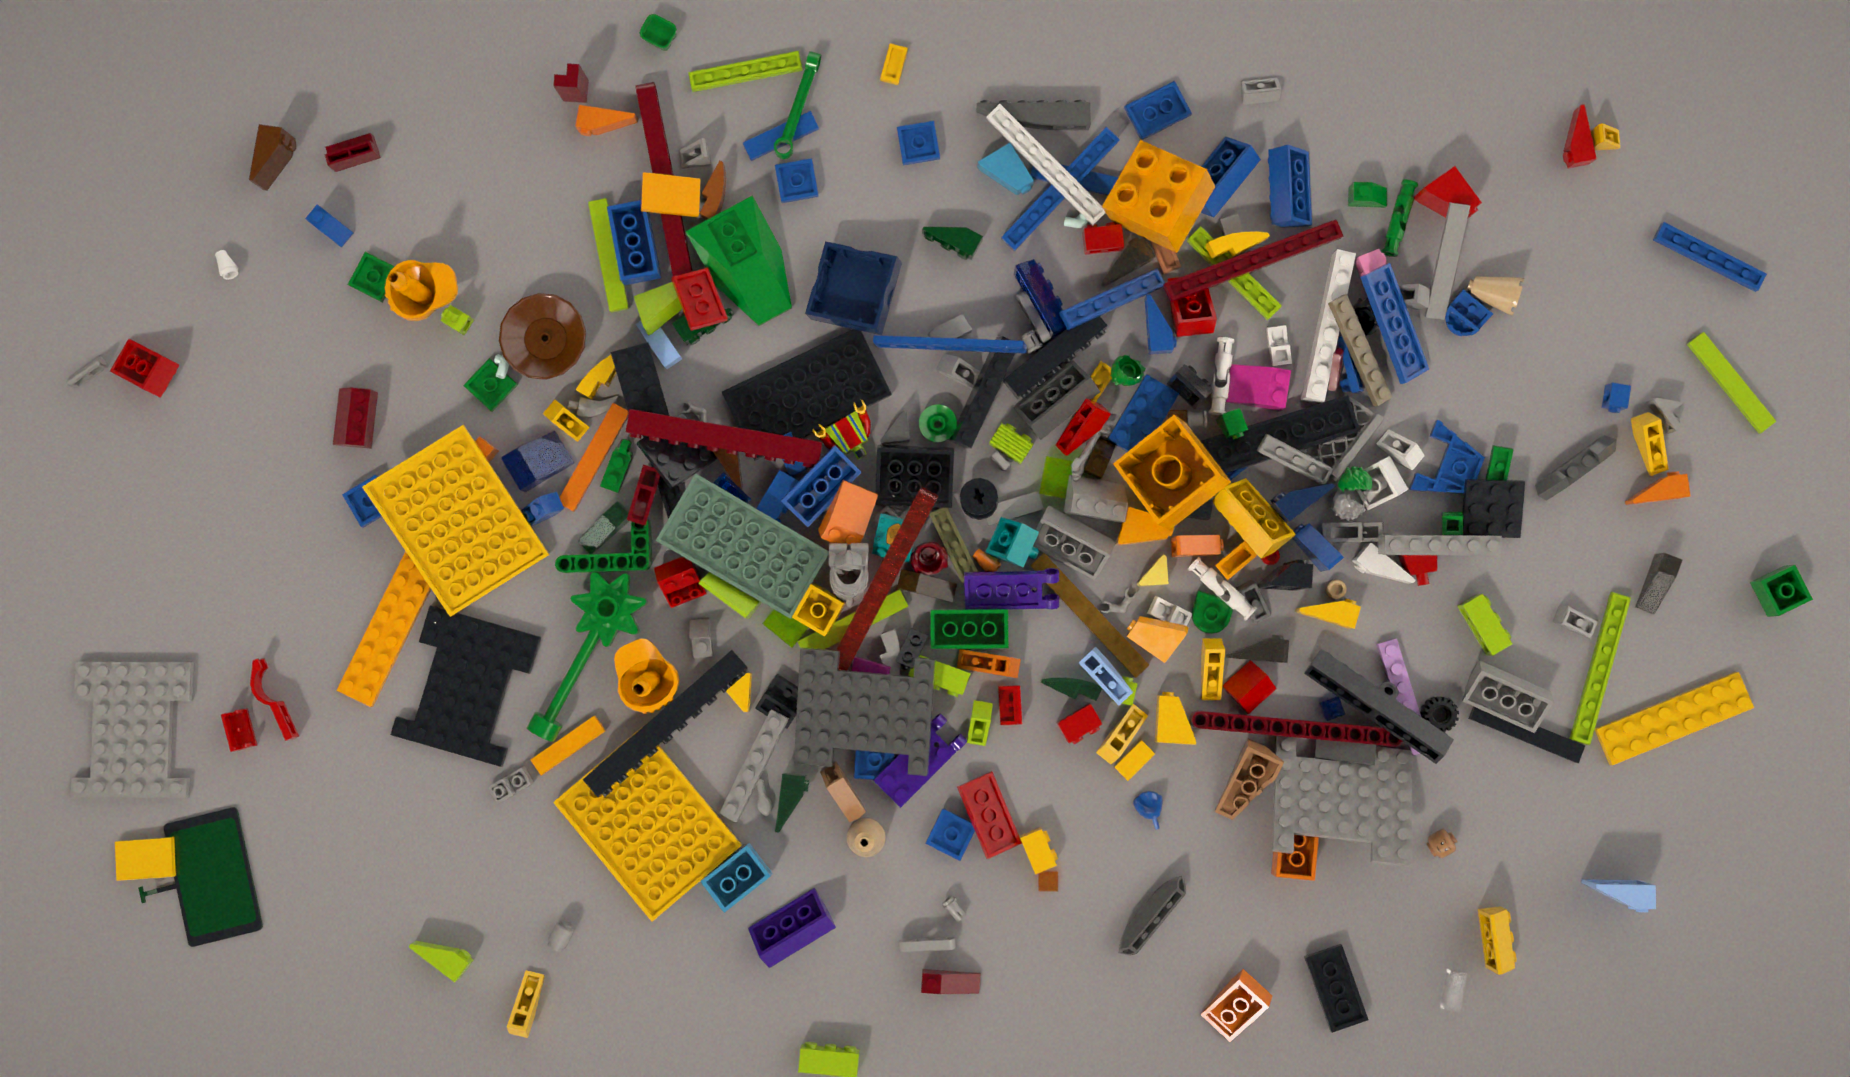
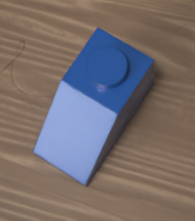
[305,204,354,247]

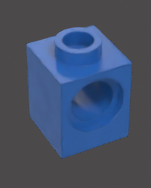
[1601,382,1631,413]

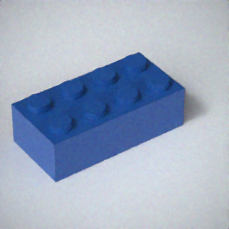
[607,200,662,285]

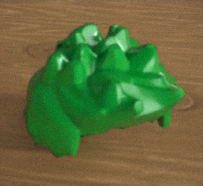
[1110,355,1146,386]
[1337,466,1372,492]

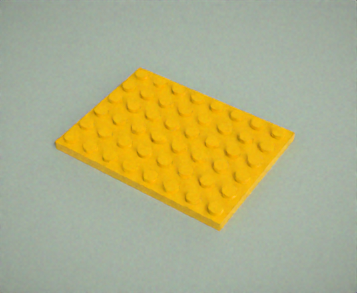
[362,424,550,617]
[553,727,742,922]

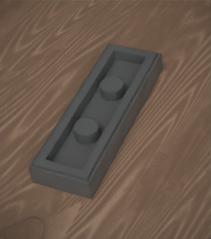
[1315,739,1376,765]

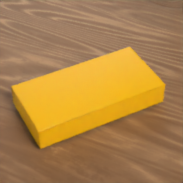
[880,43,908,85]
[1114,740,1155,781]

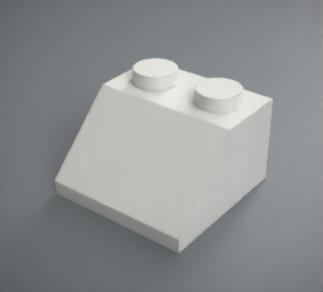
[1356,456,1408,510]

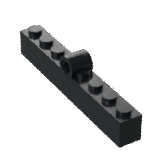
[1304,649,1454,764]

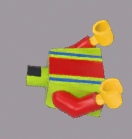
[812,400,871,460]

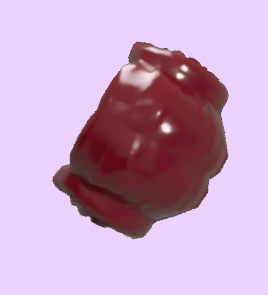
[911,542,948,575]

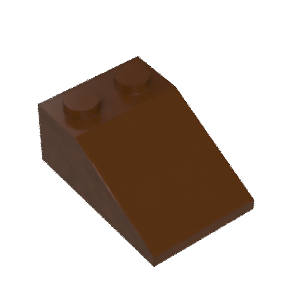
[249,124,296,191]

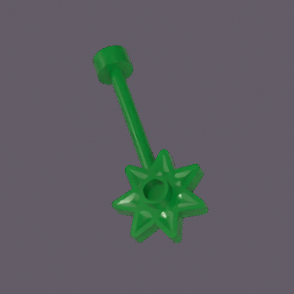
[526,572,648,742]

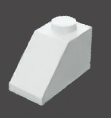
[1376,429,1425,470]

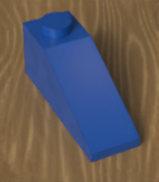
[1144,295,1177,355]

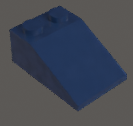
[1270,483,1335,523]

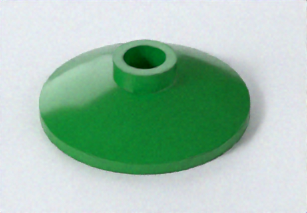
[919,404,957,442]

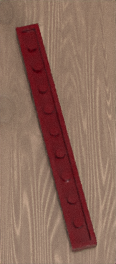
[1163,219,1344,303]

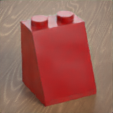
[1413,166,1482,219]

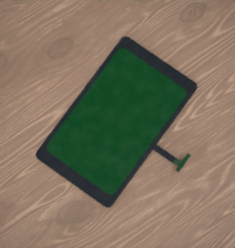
[138,807,263,947]

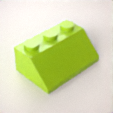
[699,572,762,619]

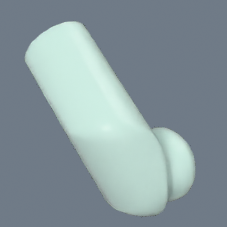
[1064,213,1089,228]
[494,354,509,379]

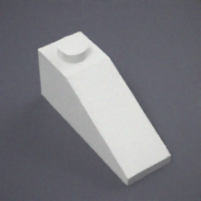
[1352,543,1416,584]

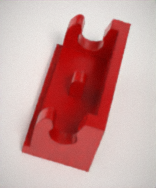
[998,685,1022,725]
[221,708,257,752]

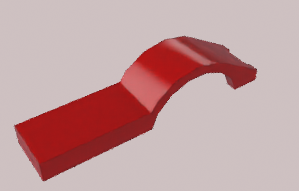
[250,658,299,741]

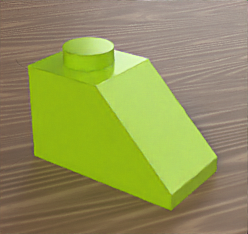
[967,700,993,746]

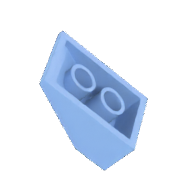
[1581,879,1656,913]

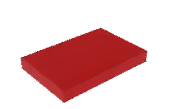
[671,268,728,331]

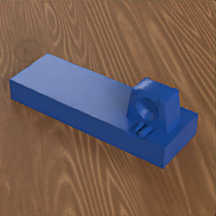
[1337,336,1364,393]

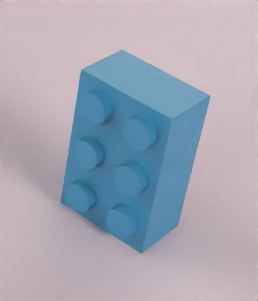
[700,843,773,913]

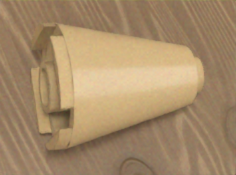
[1467,276,1525,316]
[847,818,885,857]

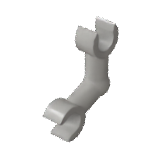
[681,401,707,422]
[1100,588,1137,614]

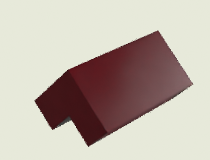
[553,63,589,103]
[324,133,381,172]

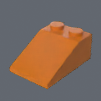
[818,480,878,544]
[1201,969,1272,1042]

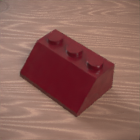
[333,387,378,449]

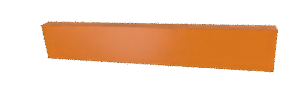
[559,403,628,512]

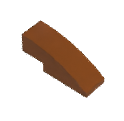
[699,160,726,220]

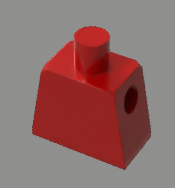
[1398,555,1438,586]

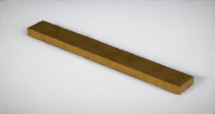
[1030,553,1149,678]

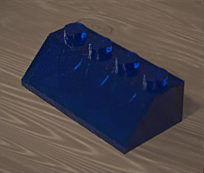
[1014,259,1067,339]

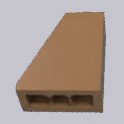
[820,761,866,822]

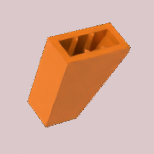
[1171,535,1224,557]

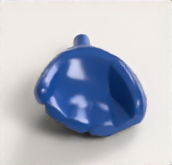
[1133,791,1163,830]

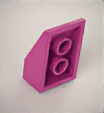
[1225,364,1291,411]

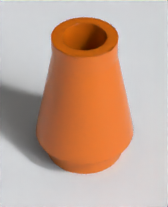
[972,548,1001,572]

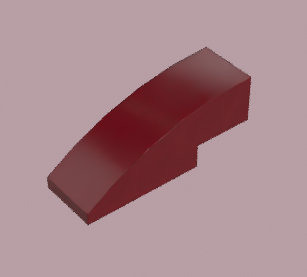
[627,464,660,525]

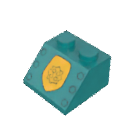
[872,513,918,563]

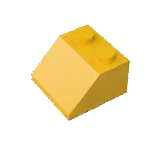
[792,583,846,637]

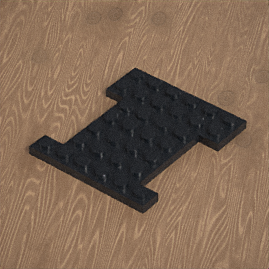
[390,605,541,767]

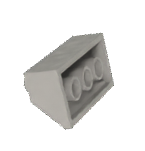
[1033,505,1116,580]
[1462,660,1554,733]

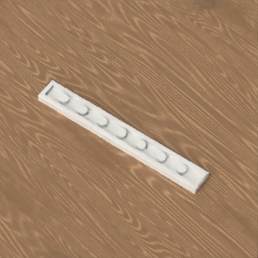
[986,104,1106,225]

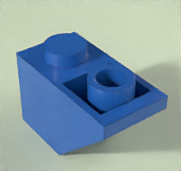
[521,492,564,527]

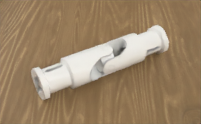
[1209,337,1234,415]
[1188,557,1257,620]

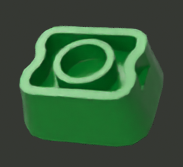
[639,14,677,51]

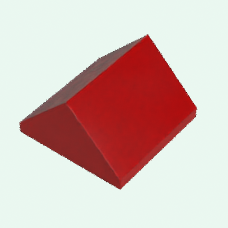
[1222,660,1277,715]

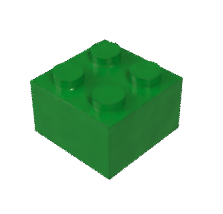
[1750,565,1813,617]

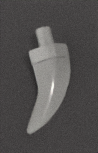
[568,395,619,417]

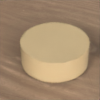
[1326,579,1347,599]

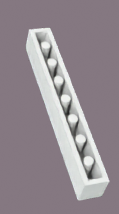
[1301,249,1356,404]

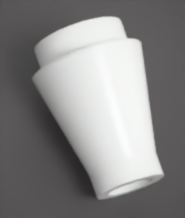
[215,250,238,280]

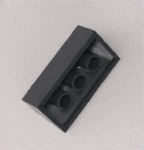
[1257,559,1314,591]

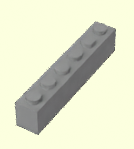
[1378,535,1502,556]

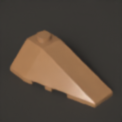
[1215,739,1284,820]

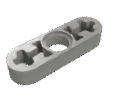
[1016,291,1051,344]
[899,937,956,952]

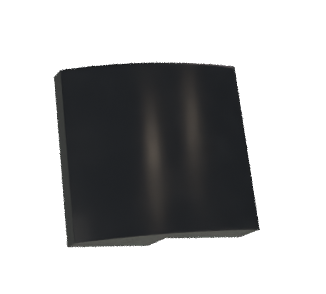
[755,674,798,729]

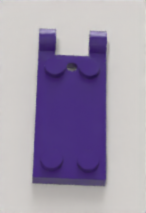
[964,568,1059,610]
[873,713,968,808]

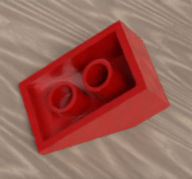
[1167,277,1217,337]
[110,339,179,398]

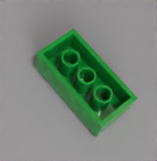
[931,609,1009,649]

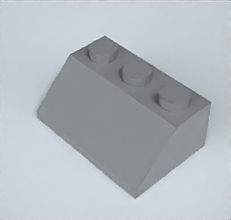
[1063,475,1128,522]

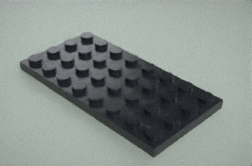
[722,329,892,461]

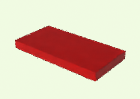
[957,771,1022,859]

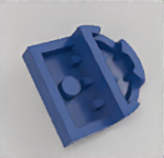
[1445,289,1493,336]

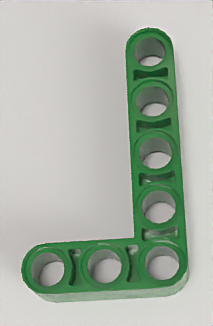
[555,518,652,573]

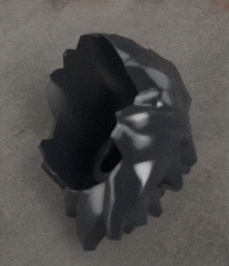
[1353,297,1379,336]

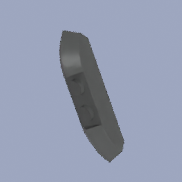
[1535,435,1617,501]
[1118,876,1186,955]

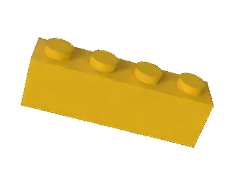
[1213,478,1296,558]

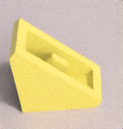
[1137,554,1169,586]

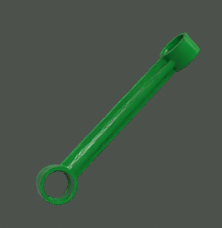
[774,51,822,159]

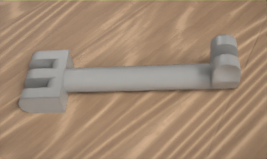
[1071,424,1110,480]

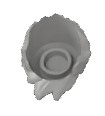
[1331,489,1366,521]

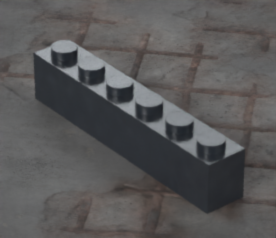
[1003,316,1108,400]
[949,336,1015,448]

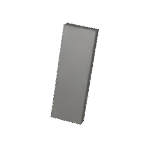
[986,491,1043,526]

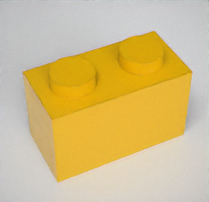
[1019,827,1058,875]

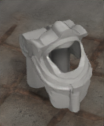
[829,543,869,607]

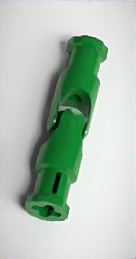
[1381,179,1418,257]

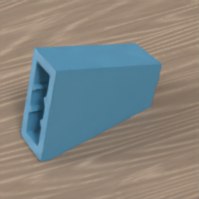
[977,143,1034,195]

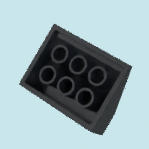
[875,445,954,508]

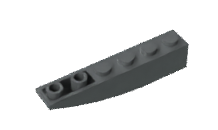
[976,100,1091,130]

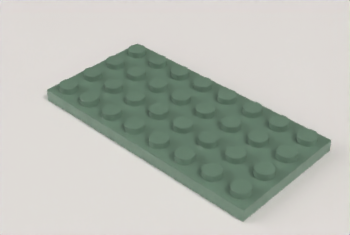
[655,473,829,619]

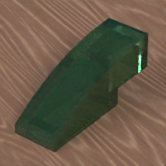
[1040,677,1102,701]

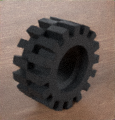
[1420,697,1459,732]

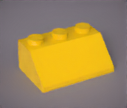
[1478,906,1517,975]

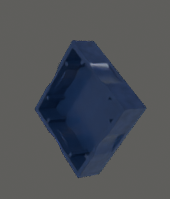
[805,241,902,335]

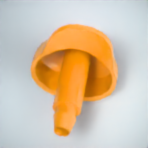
[385,260,458,321]
[614,638,680,714]

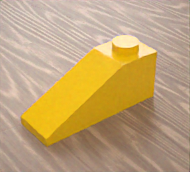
[1631,412,1669,476]
[1295,599,1361,629]
[1201,638,1225,700]
[1096,704,1148,764]
[507,970,545,1038]

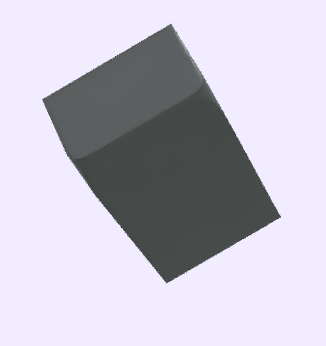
[1235,580,1271,624]

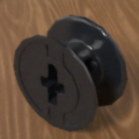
[960,478,999,520]

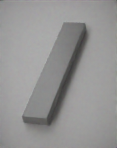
[1424,202,1470,320]

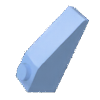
[1079,647,1133,706]

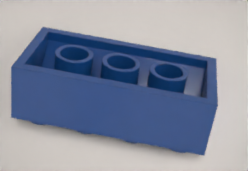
[1201,136,1261,218]
[1268,145,1312,227]
[780,445,862,527]

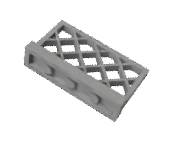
[1301,393,1384,482]

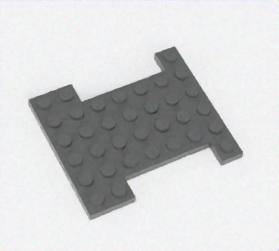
[794,647,935,776]

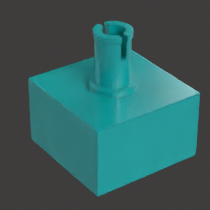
[985,517,1039,567]

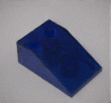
[501,431,574,493]

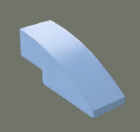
[636,321,682,369]

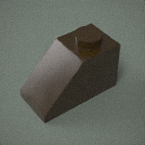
[1084,437,1116,479]

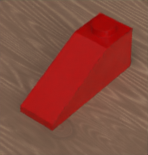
[1563,104,1597,169]
[1056,398,1111,456]

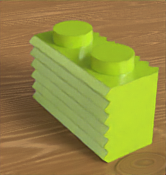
[989,423,1034,465]

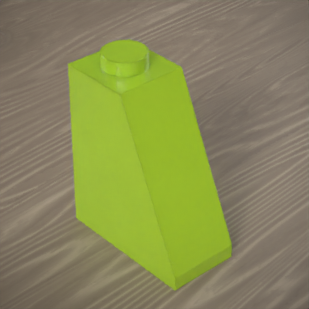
[634,282,682,335]

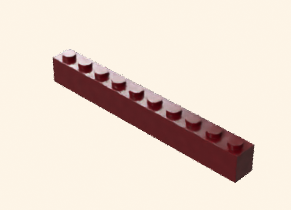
[626,409,822,468]

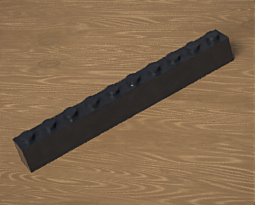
[583,650,748,798]

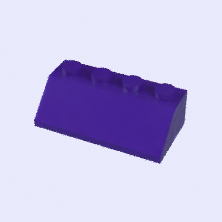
[748,888,836,968]

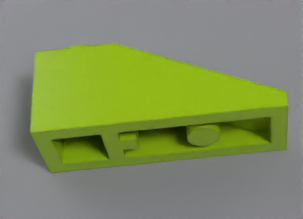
[409,941,474,983]

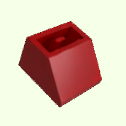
[654,556,707,608]

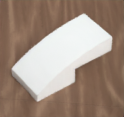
[1266,325,1292,366]
[1147,596,1192,626]

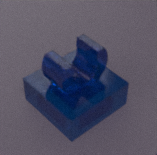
[1319,696,1346,721]

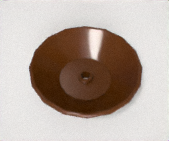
[499,293,586,380]

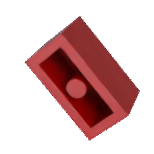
[1082,222,1124,255]
[1056,703,1102,744]

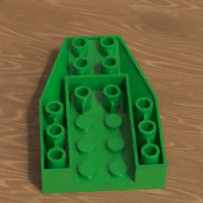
[685,195,792,326]

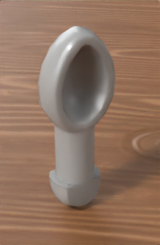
[756,778,772,816]

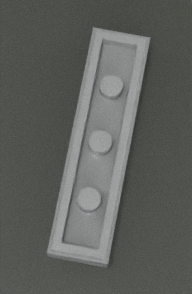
[1257,434,1334,485]

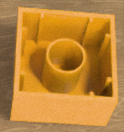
[1102,140,1215,253]
[1113,415,1231,530]

